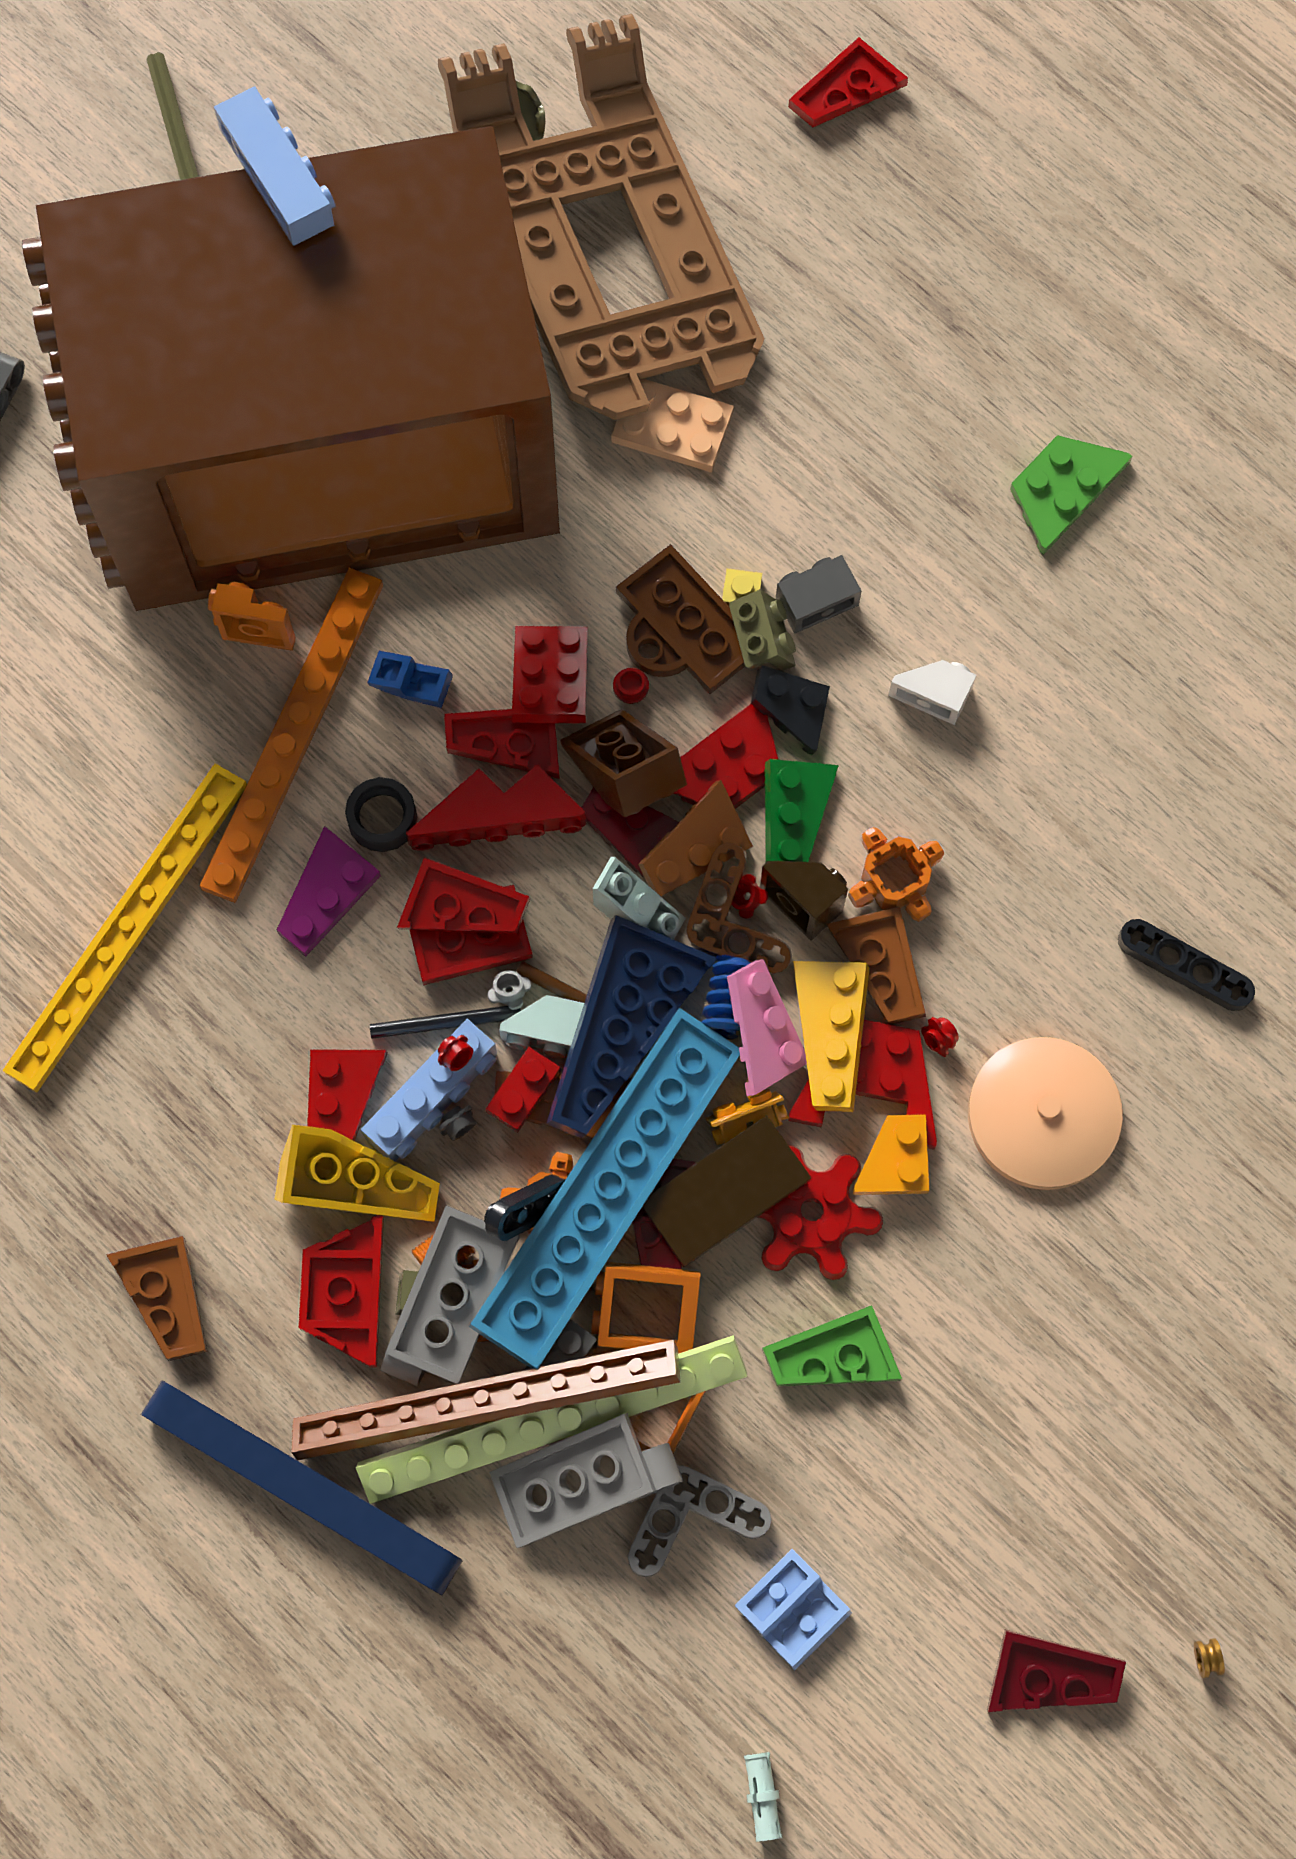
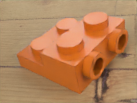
[208,582,296,651]

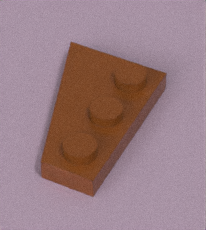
[638,780,753,896]

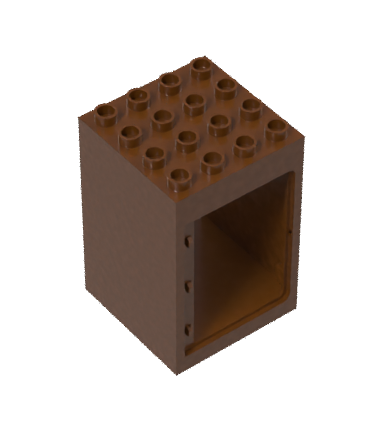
[22,126,560,611]

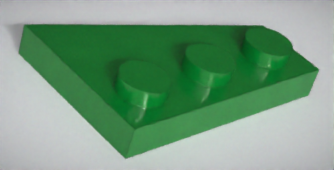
[765,759,839,863]

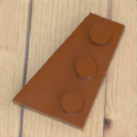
[827,906,926,1025]
[106,1236,208,1361]

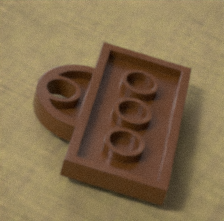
[616,544,745,694]

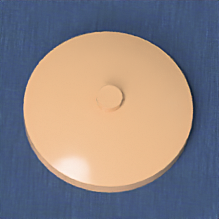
[968,1037,1123,1190]

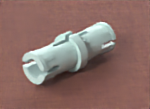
[744,1752,782,1842]

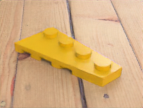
[793,961,870,1112]

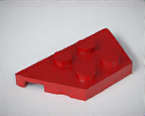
[673,704,778,809]
[298,1215,384,1368]

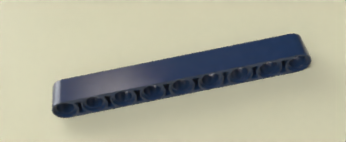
[140,1380,463,1596]

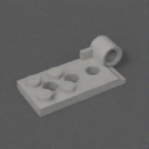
[381,1205,520,1386]
[489,1413,683,1548]

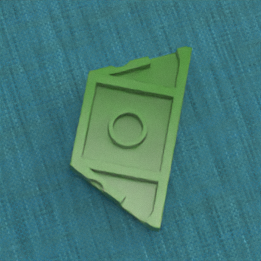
[1010,435,1133,555]

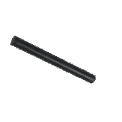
[369,1005,521,1039]

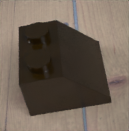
[759,861,848,941]

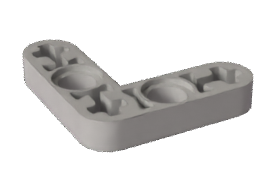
[628,1466,771,1577]

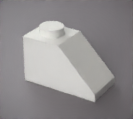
[888,660,976,725]

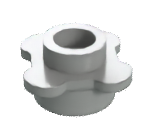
[487,971,531,1010]

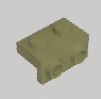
[729,589,796,671]

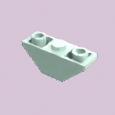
[593,857,686,940]
[499,995,584,1058]

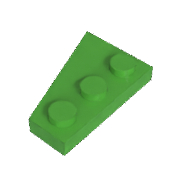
[762,1305,902,1386]

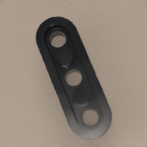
[484,1174,565,1241]

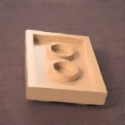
[611,379,734,473]

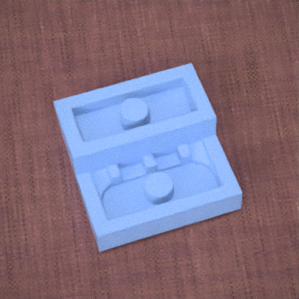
[735,1549,852,1671]

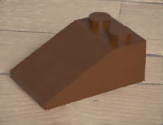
[560,709,687,817]

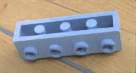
[214,86,336,246]
[361,1019,497,1162]

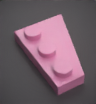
[727,959,807,1096]

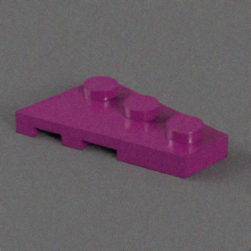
[276,826,381,957]

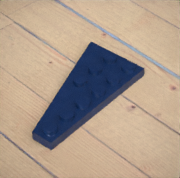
[546,915,716,1138]

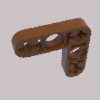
[686,843,792,973]

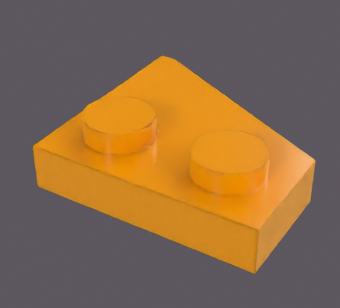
[853,1115,929,1195]

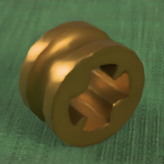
[1194,1638,1225,1678]

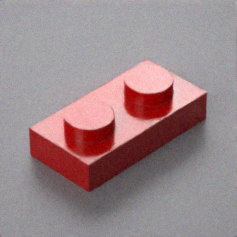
[485,1047,561,1133]

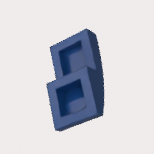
[367,650,453,708]

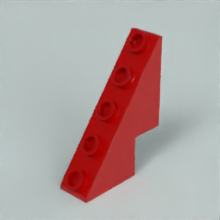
[406,764,586,851]

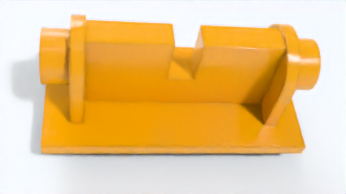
[705,1089,788,1146]

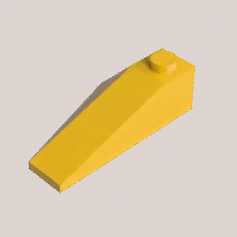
[274,1124,440,1222]

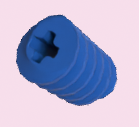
[701,955,751,1039]

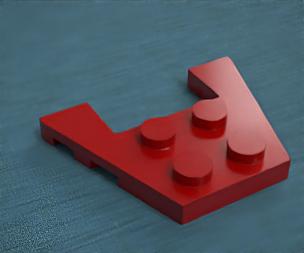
[788,1020,937,1150]

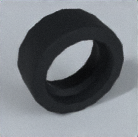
[345,777,418,852]

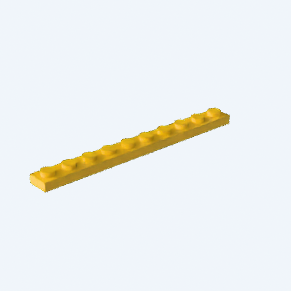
[2,763,247,1093]

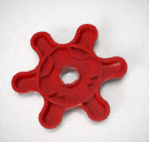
[757,1145,883,1280]

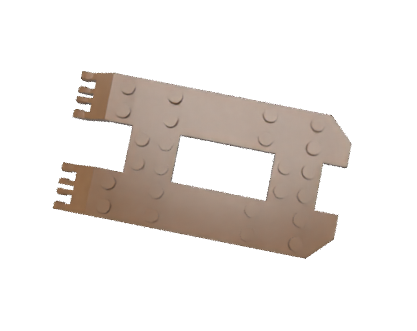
[438,14,765,420]

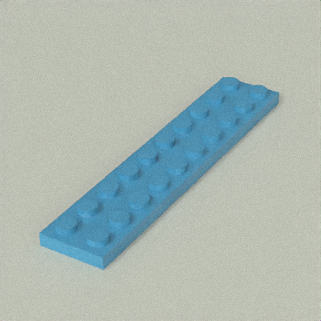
[469,1008,740,1369]

